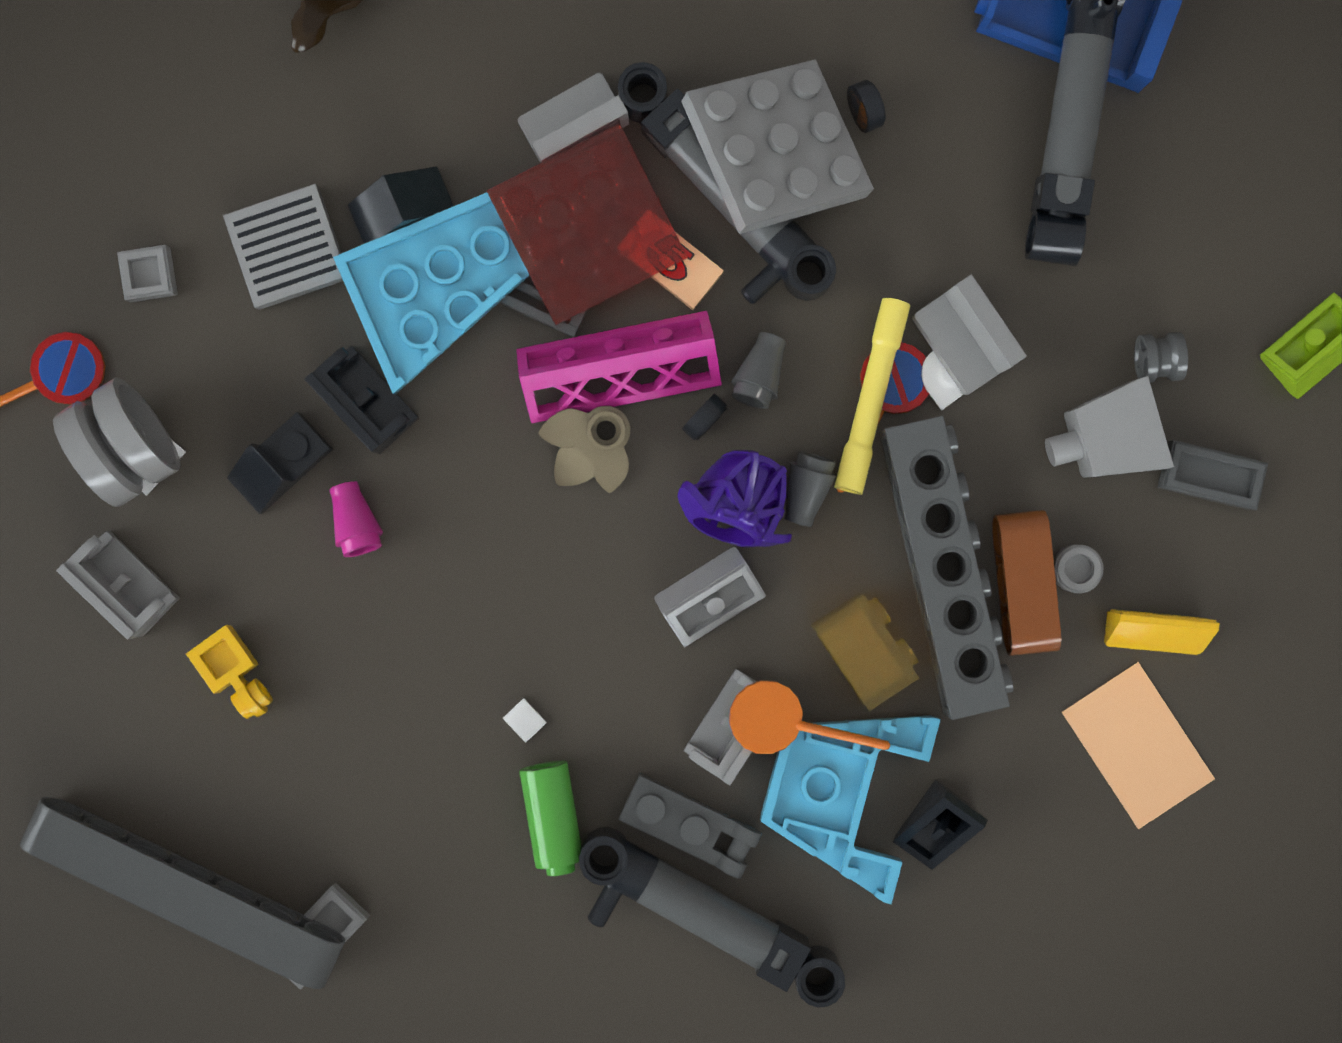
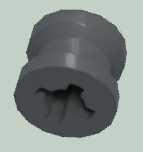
[1134,332,1188,383]

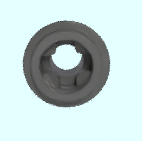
[731,332,786,409]
[784,451,837,527]

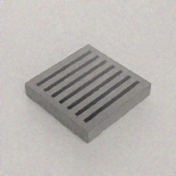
[223,184,343,310]

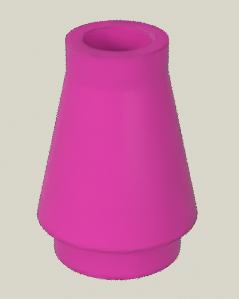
[329,481,383,557]

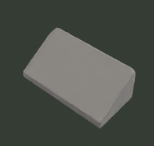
[654,547,766,648]

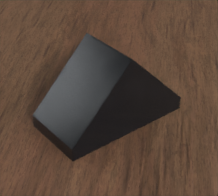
[348,166,454,244]
[893,780,988,870]

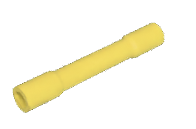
[834,298,911,495]

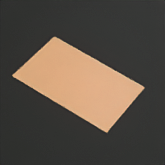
[1062,662,1215,829]

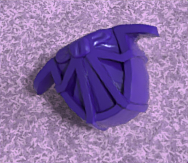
[677,450,792,547]

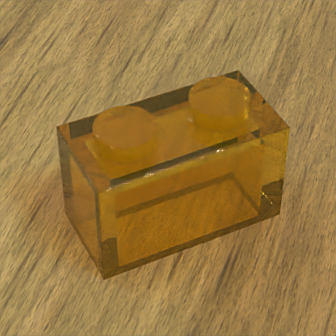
[811,593,919,711]

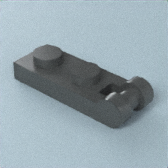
[618,773,762,879]

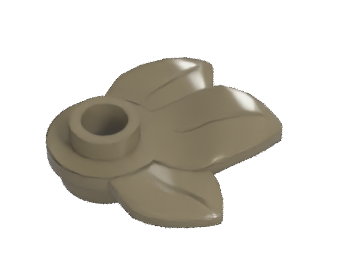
[539,406,631,493]

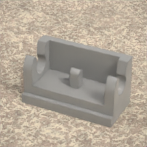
[56,531,180,640]
[684,668,757,785]

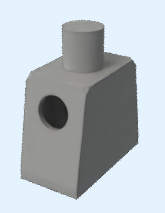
[1045,376,1174,478]

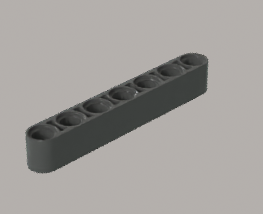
[20,797,345,989]

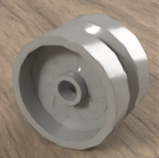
[53,377,181,507]

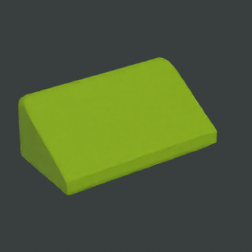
[1260,293,1342,399]

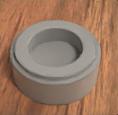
[1053,544,1104,593]

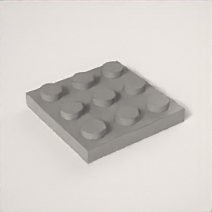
[681,59,874,234]

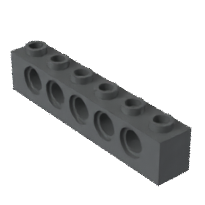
[879,416,1014,720]

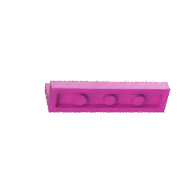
[516,311,722,424]

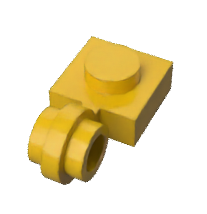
[186,625,273,719]

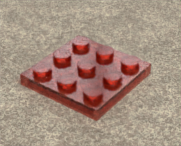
[487,123,688,326]

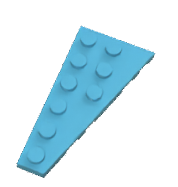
[333,142,626,395]

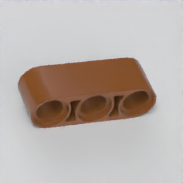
[992,510,1061,656]

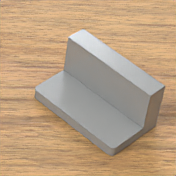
[518,73,629,168]
[912,274,1027,395]

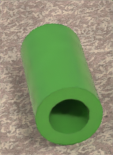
[519,760,582,876]

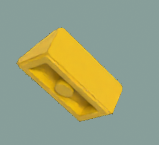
[1104,609,1220,655]

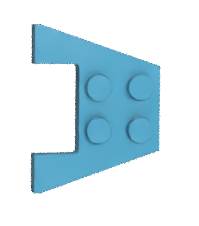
[760,715,941,904]

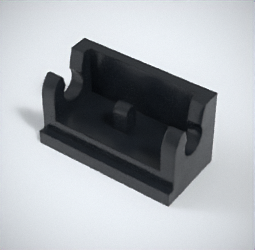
[304,346,419,454]

